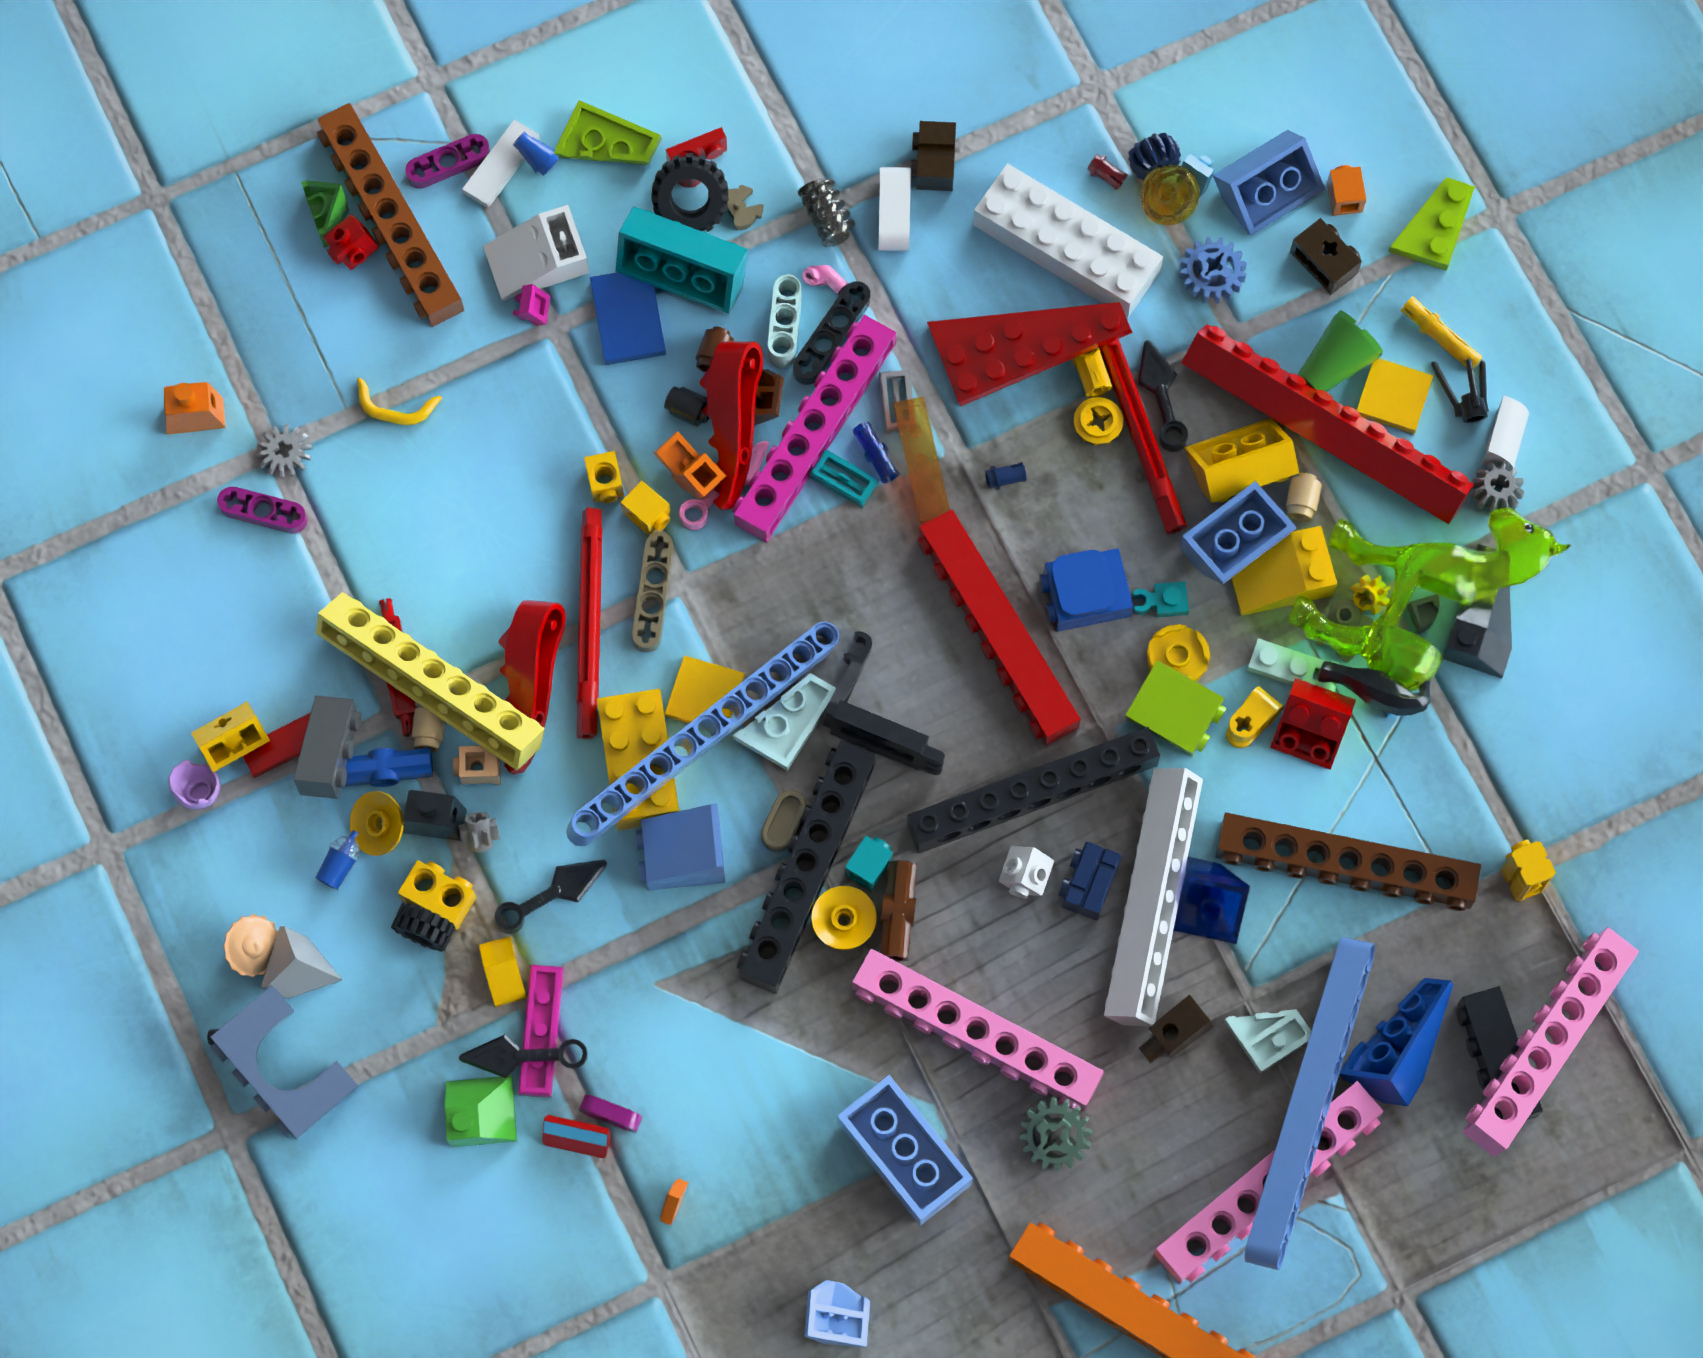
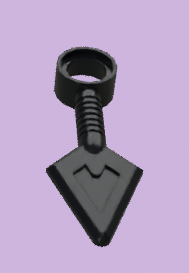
[1138,340,1188,452]
[495,860,607,934]
[459,1034,588,1078]

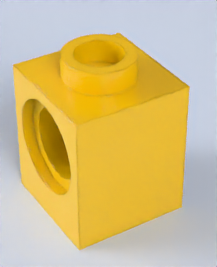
[584,451,624,503]
[620,481,671,536]

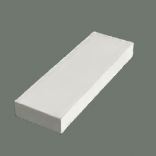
[462,119,540,208]

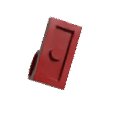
[665,127,727,188]

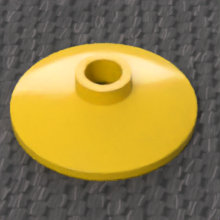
[349,791,404,856]
[812,886,877,950]

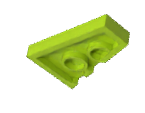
[554,100,662,165]
[1388,177,1475,271]

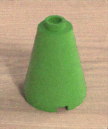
[1298,310,1383,392]

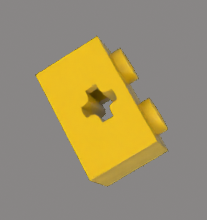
[191,701,270,773]

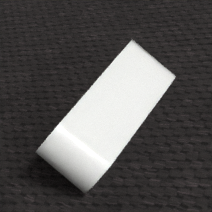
[878,167,911,251]

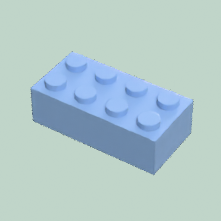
[837,1075,973,1226]

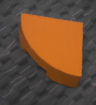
[660,1178,689,1225]

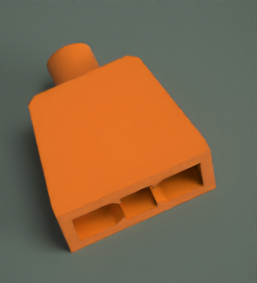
[164,382,226,435]

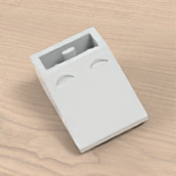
[483,205,589,301]

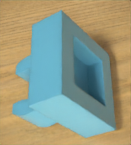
[1175,154,1214,197]

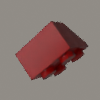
[1270,678,1356,770]

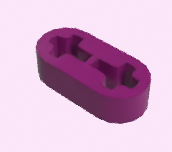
[579,1094,643,1133]

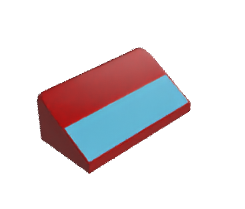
[542,1115,612,1158]

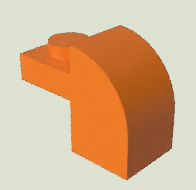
[653,431,726,498]

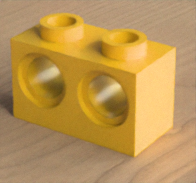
[398,860,477,931]

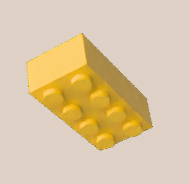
[597,688,679,831]

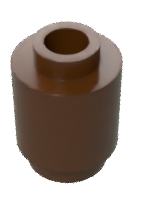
[695,326,734,373]

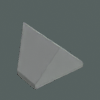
[261,926,342,999]

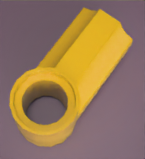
[1071,348,1112,398]

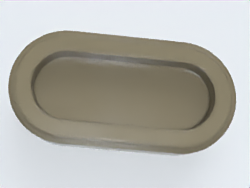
[761,790,807,852]

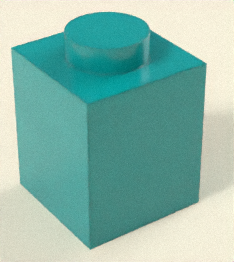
[845,836,893,892]

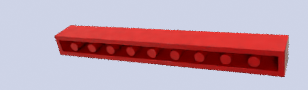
[1181,324,1474,525]

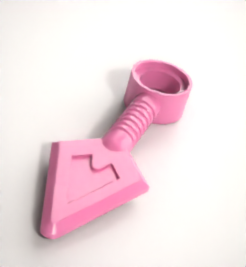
[679,441,769,531]

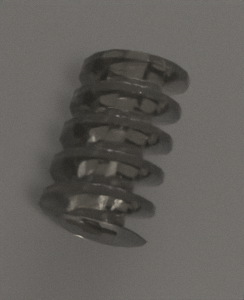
[798,178,855,247]

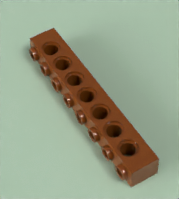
[316,103,464,327]

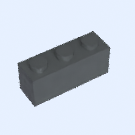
[293,695,361,799]

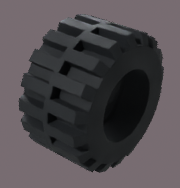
[651,153,729,232]

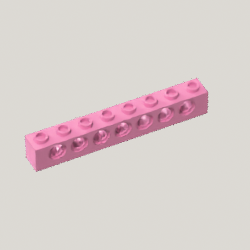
[1462,927,1639,1157]
[852,949,1104,1112]
[1154,1081,1384,1285]

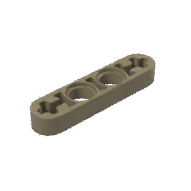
[632,532,674,652]

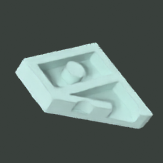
[1224,1009,1311,1074]

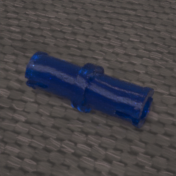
[853,421,900,484]

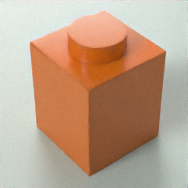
[1327,165,1367,216]

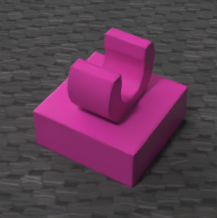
[512,284,550,326]

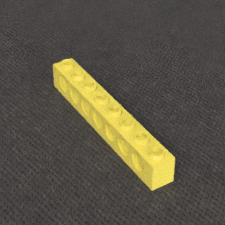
[316,592,545,770]

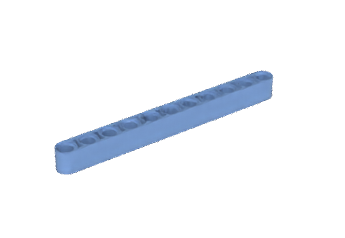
[566,621,839,846]
[1244,937,1375,1270]

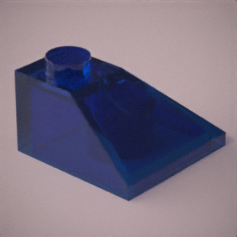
[1173,856,1250,944]

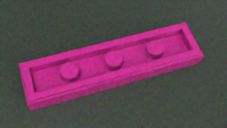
[518,965,564,1098]

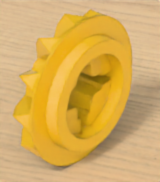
[1073,397,1123,446]

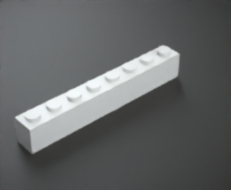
[1104,768,1203,1026]

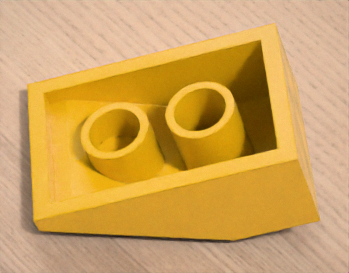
[1231,526,1337,616]

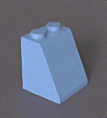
[636,804,725,890]

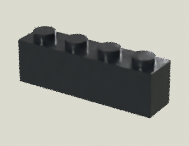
[1455,986,1543,1120]

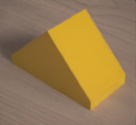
[479,936,527,1007]

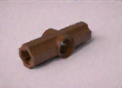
[880,860,917,962]

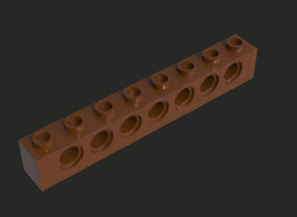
[1215,812,1481,911]

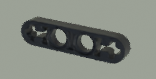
[793,281,870,385]

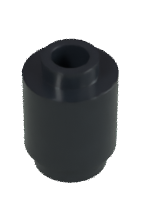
[664,386,710,427]

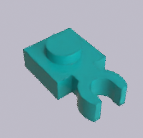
[1132,581,1189,618]

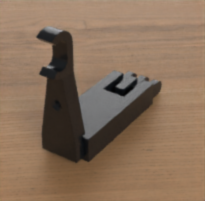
[823,631,945,775]

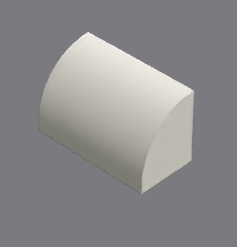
[1482,396,1529,471]

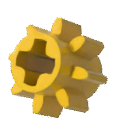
[1350,574,1391,615]

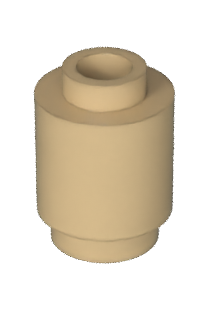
[1285,473,1322,522]
[411,706,446,752]

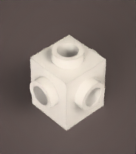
[999,846,1054,899]

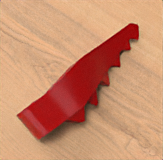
[699,341,763,510]
[498,600,566,775]

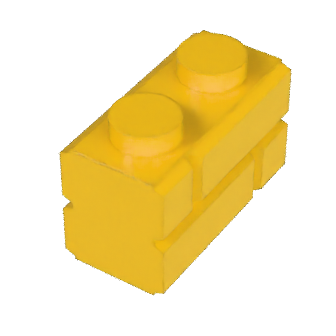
[1501,840,1556,902]

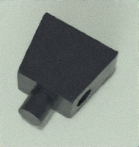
[402,790,467,841]

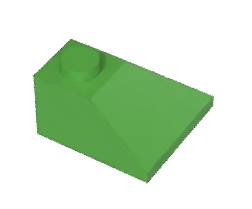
[445,1075,517,1148]

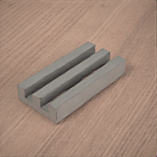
[879,370,916,434]

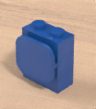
[1039,548,1133,632]

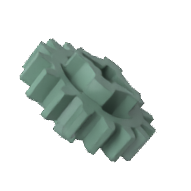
[1019,1097,1093,1171]

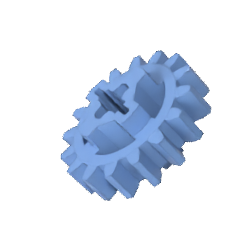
[1179,237,1247,304]

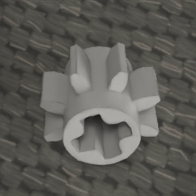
[459,812,500,852]

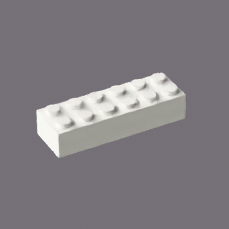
[973,163,1163,319]

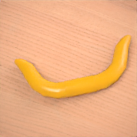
[357,378,442,426]

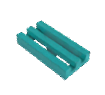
[809,449,879,509]

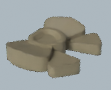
[727,185,763,231]

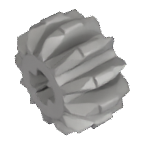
[1471,462,1525,516]

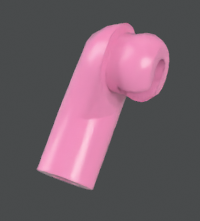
[802,265,848,295]

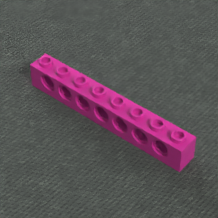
[732,314,896,543]

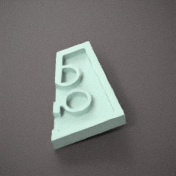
[733,673,836,771]

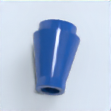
[513,131,559,176]

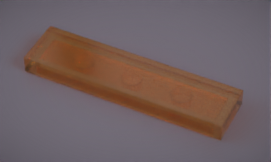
[893,396,950,524]

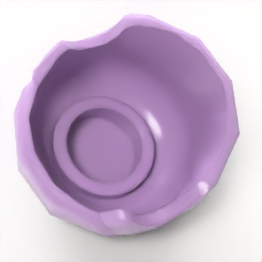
[168,760,221,810]

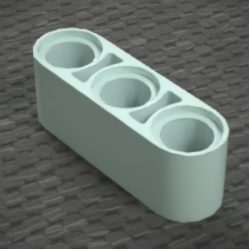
[767,274,802,369]

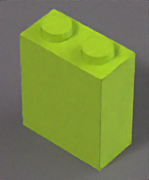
[1125,660,1227,756]

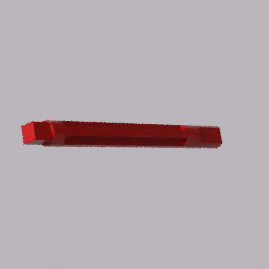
[1099,339,1187,535]
[576,507,603,739]

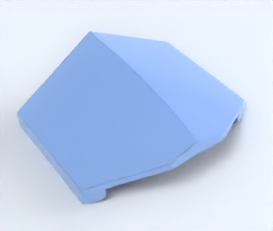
[804,1280,870,1347]

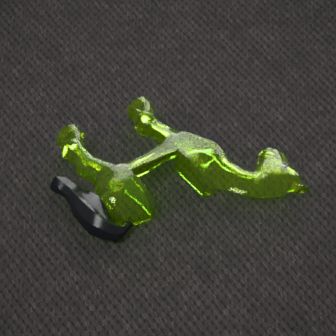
[1289,507,1571,716]

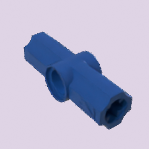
[345,748,434,787]

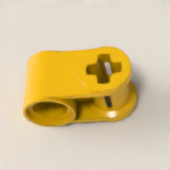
[1226,686,1284,748]

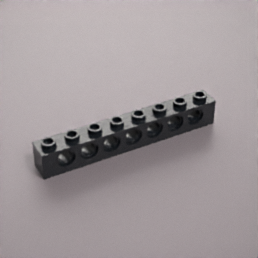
[907,727,1160,854]
[736,740,877,994]

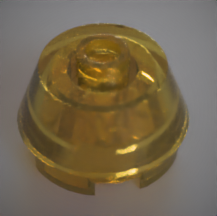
[1141,165,1200,225]

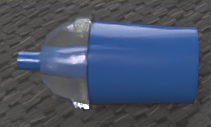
[315,830,360,890]

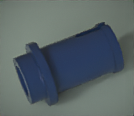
[985,462,1027,490]

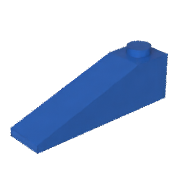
[1339,978,1453,1106]

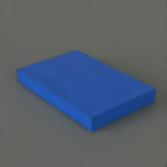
[590,272,666,365]

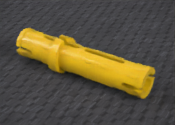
[1400,296,1483,369]

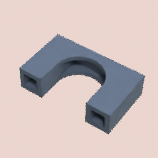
[210,985,358,1139]

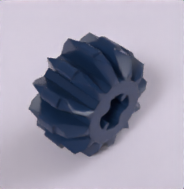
[1128,133,1181,181]

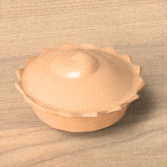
[223,914,278,978]

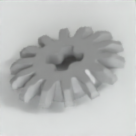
[256,424,312,478]

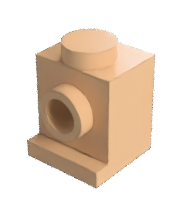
[453,746,501,785]

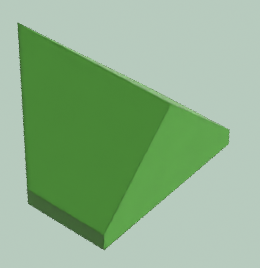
[301,180,349,248]

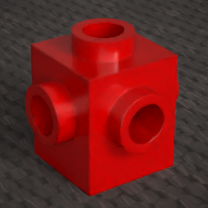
[323,214,380,270]

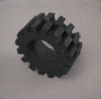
[391,902,455,952]

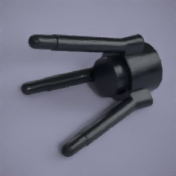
[1431,359,1489,423]

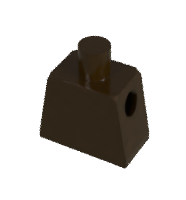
[1139,994,1213,1063]

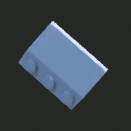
[1213,130,1325,235]
[1180,481,1296,585]

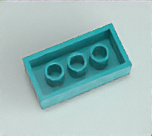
[615,206,748,314]

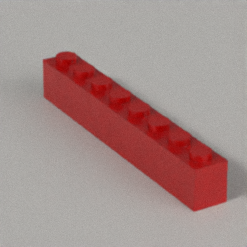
[917,509,1081,746]

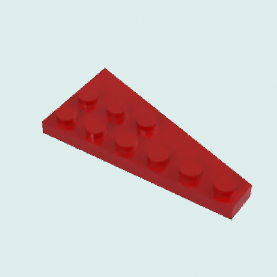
[927,302,1133,406]

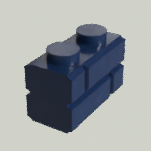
[1058,842,1122,920]

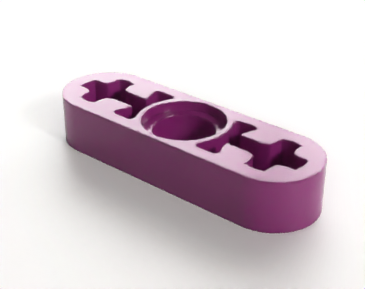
[405,134,490,189]
[217,486,308,534]

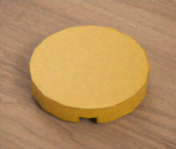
[1146,624,1210,682]

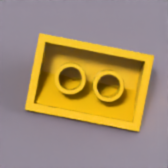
[1184,418,1299,503]

